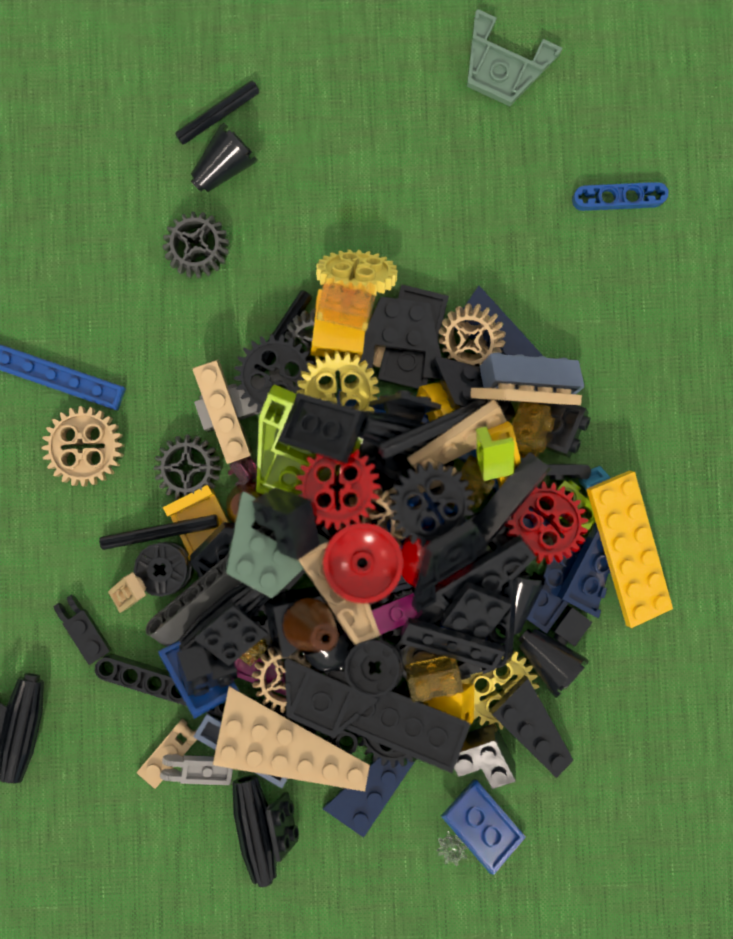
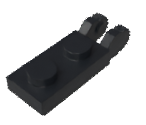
[53,594,112,665]

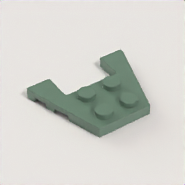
[467,9,562,106]
[225,492,330,598]

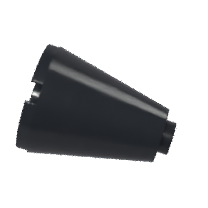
[191,122,258,192]
[496,569,546,636]
[519,628,590,698]

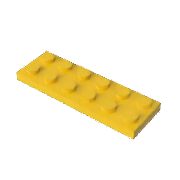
[586,471,673,628]

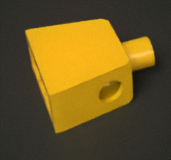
[421,682,475,725]

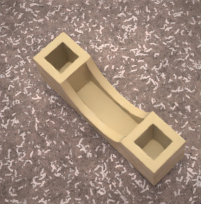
[193,359,252,464]

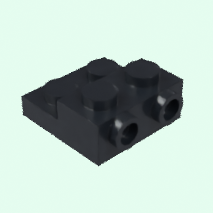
[521,403,591,458]

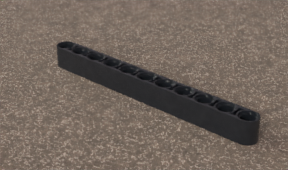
[94,654,358,754]

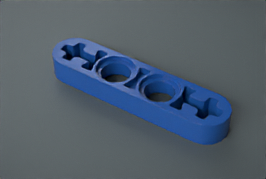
[572,182,669,211]

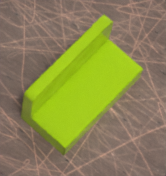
[476,426,515,481]

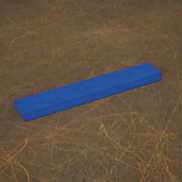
[0,344,126,411]

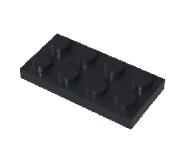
[378,284,449,390]

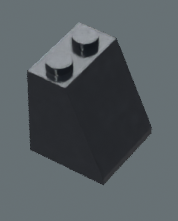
[264,586,337,658]

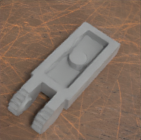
[160,754,233,785]

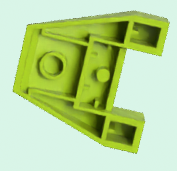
[256,384,363,495]

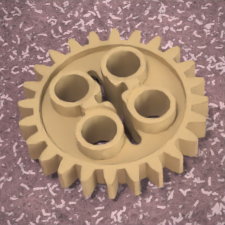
[41,406,125,487]

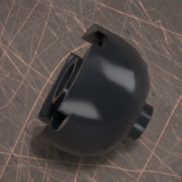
[302,622,354,672]

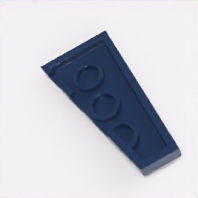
[454,286,543,357]
[557,522,611,619]
[527,524,586,634]
[323,747,415,838]

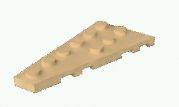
[213,686,370,791]

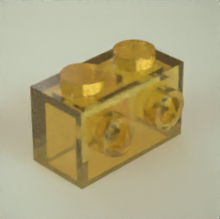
[317,283,375,331]
[512,402,555,458]
[448,455,495,510]
[405,656,463,702]

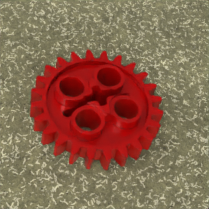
[295,449,381,530]
[505,482,588,565]

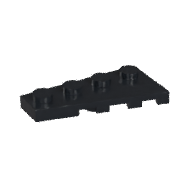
[435,534,536,608]
[489,675,574,778]

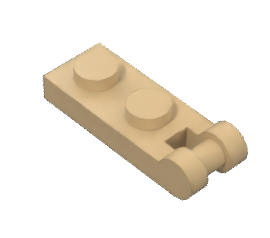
[136,718,197,789]

